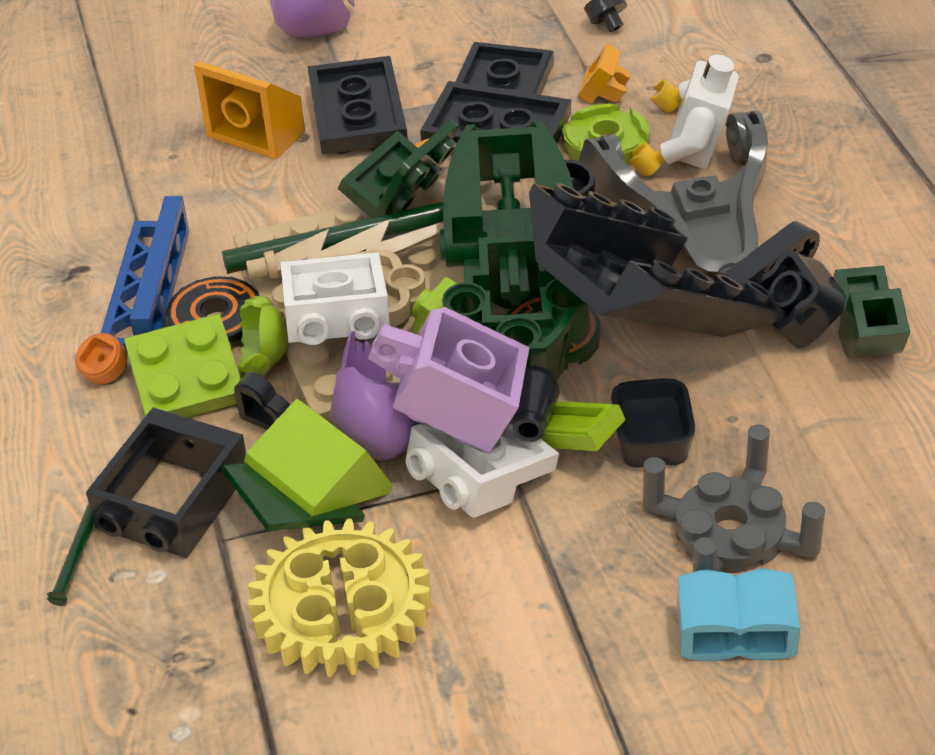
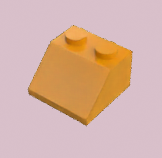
[194,61,306,160]

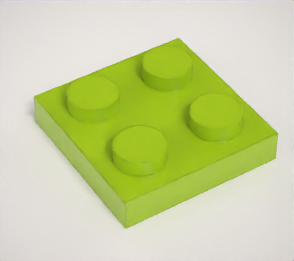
[124,313,241,418]

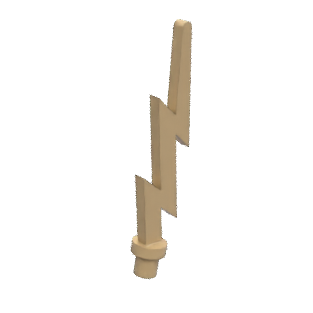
[246,219,444,280]

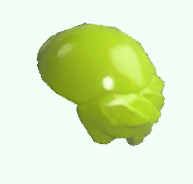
[238,295,289,376]

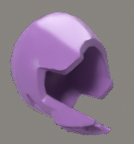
[270,0,355,38]
[330,331,420,461]

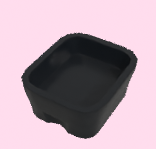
[755,250,846,348]
[611,378,695,468]

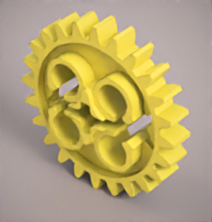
[248,519,432,677]

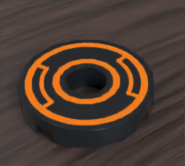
[166,276,260,344]

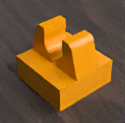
[577,43,631,104]

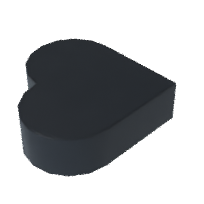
[234,372,291,430]

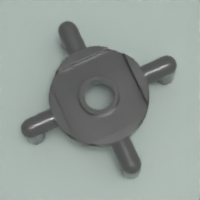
[643,424,825,573]

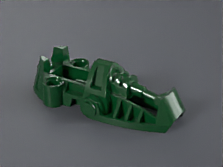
[439,121,590,380]

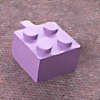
[368,307,530,453]

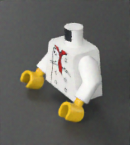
[629,54,739,176]

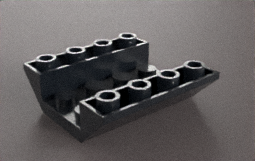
[529,183,786,337]

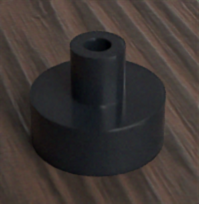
[584,0,627,32]

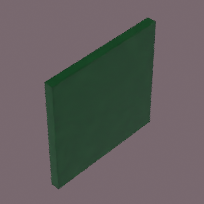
[222,463,365,532]

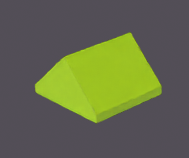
[244,398,392,517]

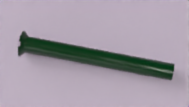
[47,504,94,606]

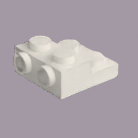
[280,252,390,345]
[405,419,559,518]

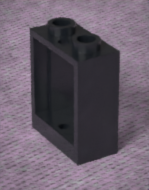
[86,407,246,558]

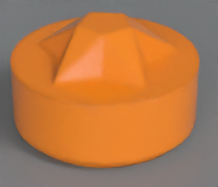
[75,333,128,385]

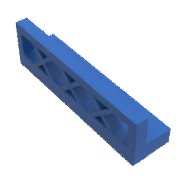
[101,196,190,355]

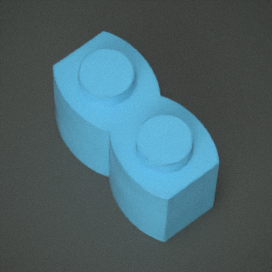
[677,568,800,661]

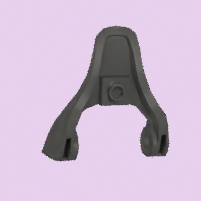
[578,110,768,276]

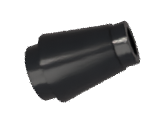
[512,366,560,442]

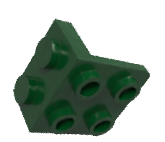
[338,119,459,218]

